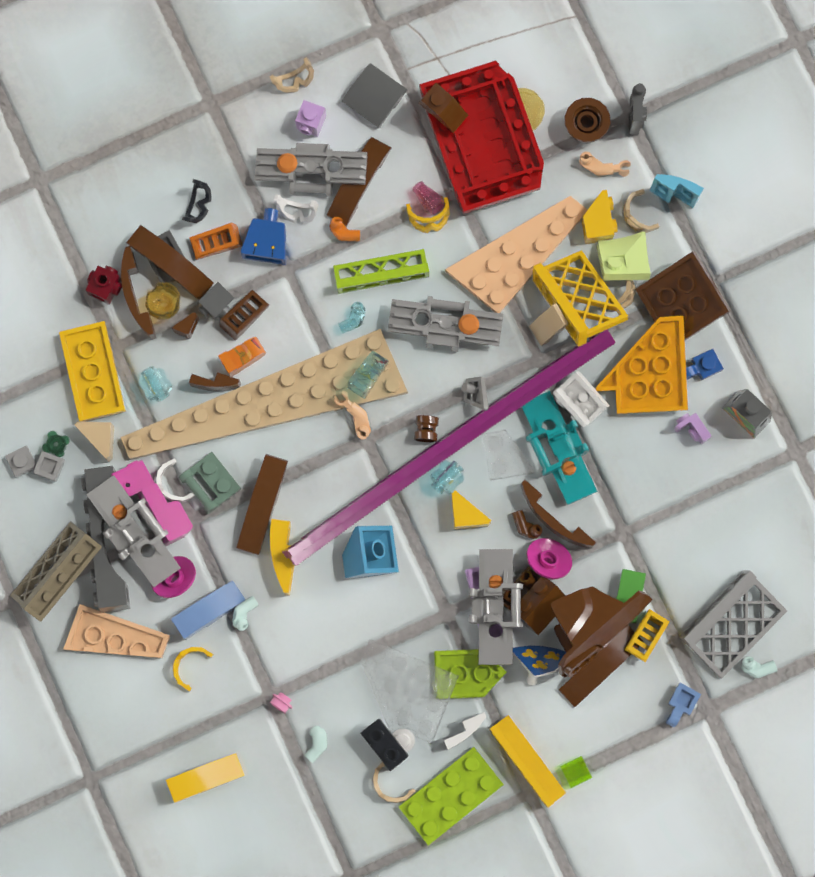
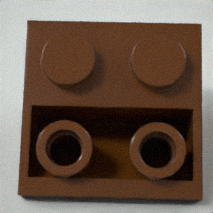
[503,566,566,636]

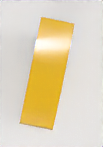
[270,519,294,595]
[166,753,245,803]

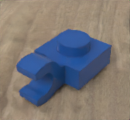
[686,349,724,381]

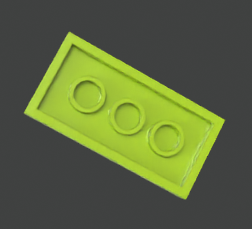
[399,747,504,846]

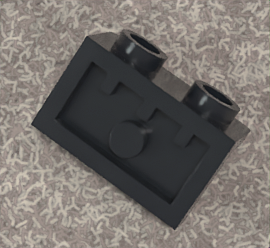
[360,719,409,771]

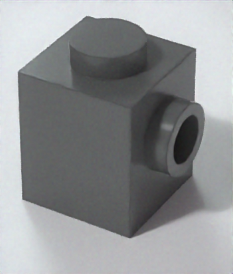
[197,282,234,319]

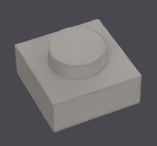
[5,445,36,478]
[33,451,65,482]

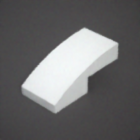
[444,712,486,750]

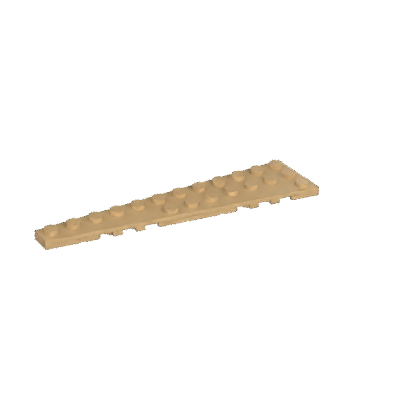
[121,329,408,460]

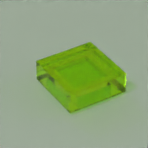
[560,756,592,788]

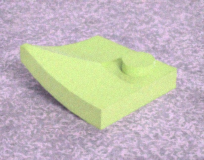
[597,232,651,281]

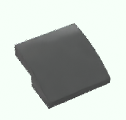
[342,63,408,128]

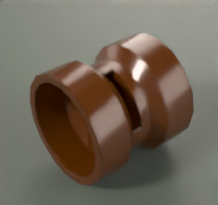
[414,415,439,443]

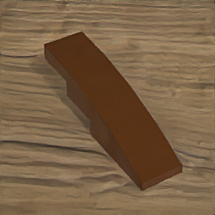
[236,454,288,555]

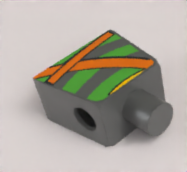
[722,389,772,438]

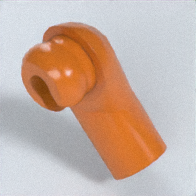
[329,217,360,241]

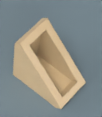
[74,422,114,462]

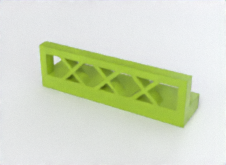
[333,249,429,294]

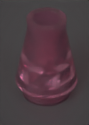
[412,181,445,215]

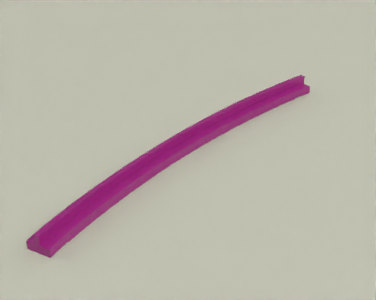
[282,329,616,566]

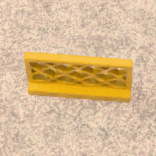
[533,250,628,347]

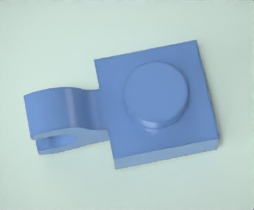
[666,682,701,727]

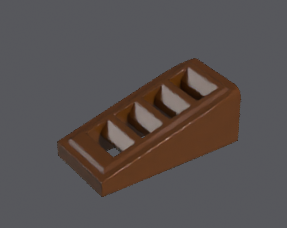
[219,290,269,341]

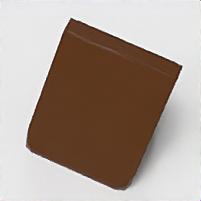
[172,312,199,339]

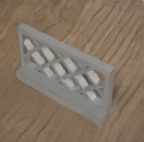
[679,570,787,679]

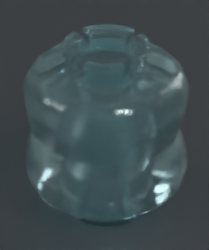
[138,366,172,402]
[430,460,465,495]

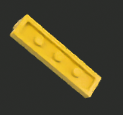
[489,715,566,808]

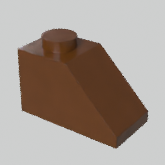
[418,83,468,133]

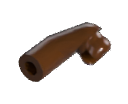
[512,510,543,539]

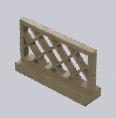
[10,521,102,622]

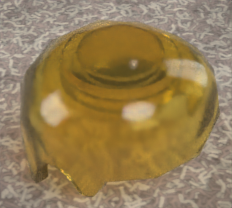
[145,282,181,320]

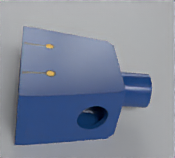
[241,208,286,265]

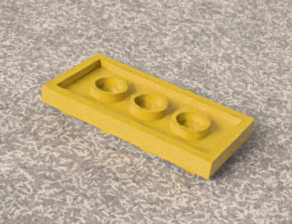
[59,321,126,422]

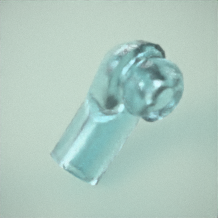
[338,302,366,334]

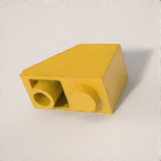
[581,190,618,244]

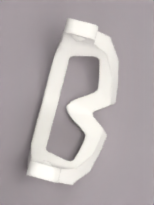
[274,194,319,224]
[156,458,195,503]

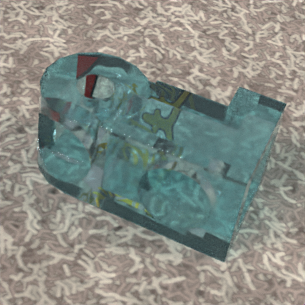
[347,350,389,399]

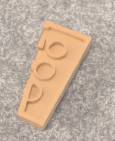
[63,604,170,658]

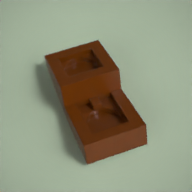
[189,372,241,391]

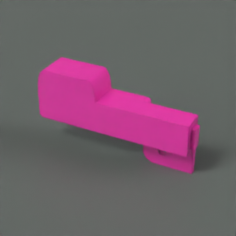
[112,460,193,546]

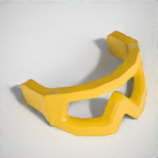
[406,197,450,233]
[173,647,214,691]

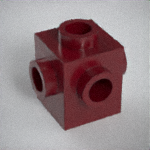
[85,265,122,305]

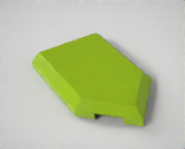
[434,649,507,699]

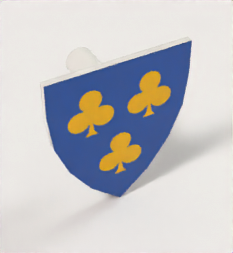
[513,645,566,685]

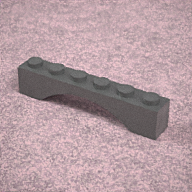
[81,466,130,613]

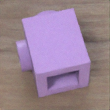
[295,100,326,137]

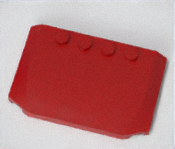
[419,60,544,214]

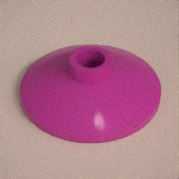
[526,538,572,579]
[151,556,196,598]

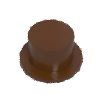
[565,98,610,143]

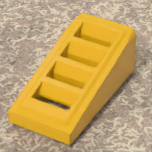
[625,609,670,662]

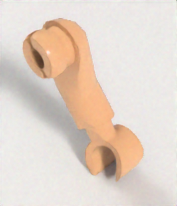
[579,152,631,177]
[334,391,371,439]

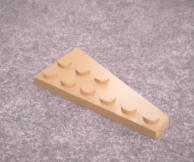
[445,196,587,313]

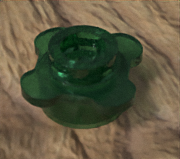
[42,431,70,458]

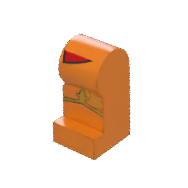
[218,337,266,377]

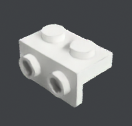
[553,371,610,427]

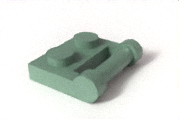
[179,452,241,514]

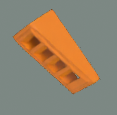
[189,222,243,260]

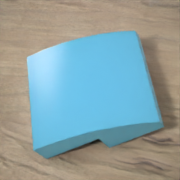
[650,174,704,208]

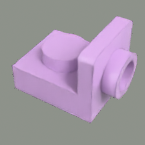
[674,413,711,445]

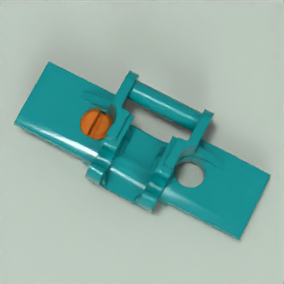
[521,391,598,505]

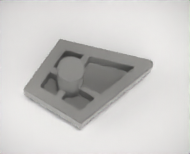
[462,377,488,410]

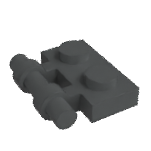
[629,83,647,135]

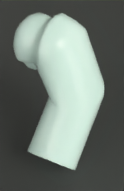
[741,656,778,678]
[305,726,327,763]

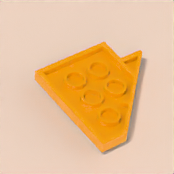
[596,316,688,414]

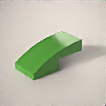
[616,569,646,624]

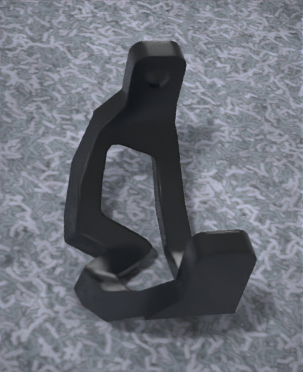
[182,179,212,223]

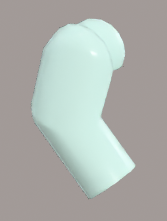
[232,596,258,631]

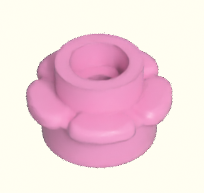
[270,692,292,714]

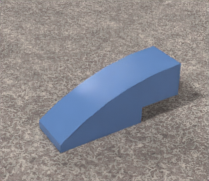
[171,581,246,640]

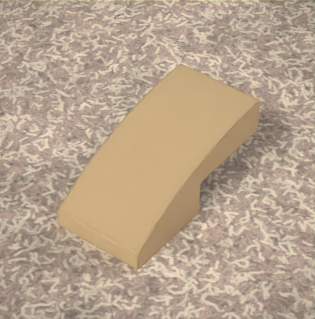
[529,303,568,346]

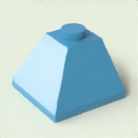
[342,525,399,578]

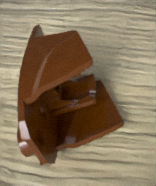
[551,586,652,678]

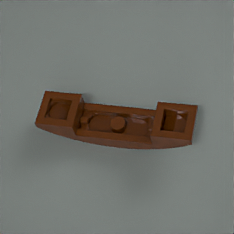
[327,137,392,227]
[126,225,214,300]
[121,246,157,340]
[521,480,596,548]
[558,625,644,707]

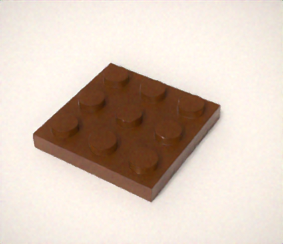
[635,251,731,341]

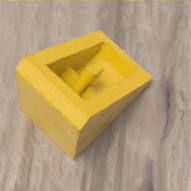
[452,490,491,530]

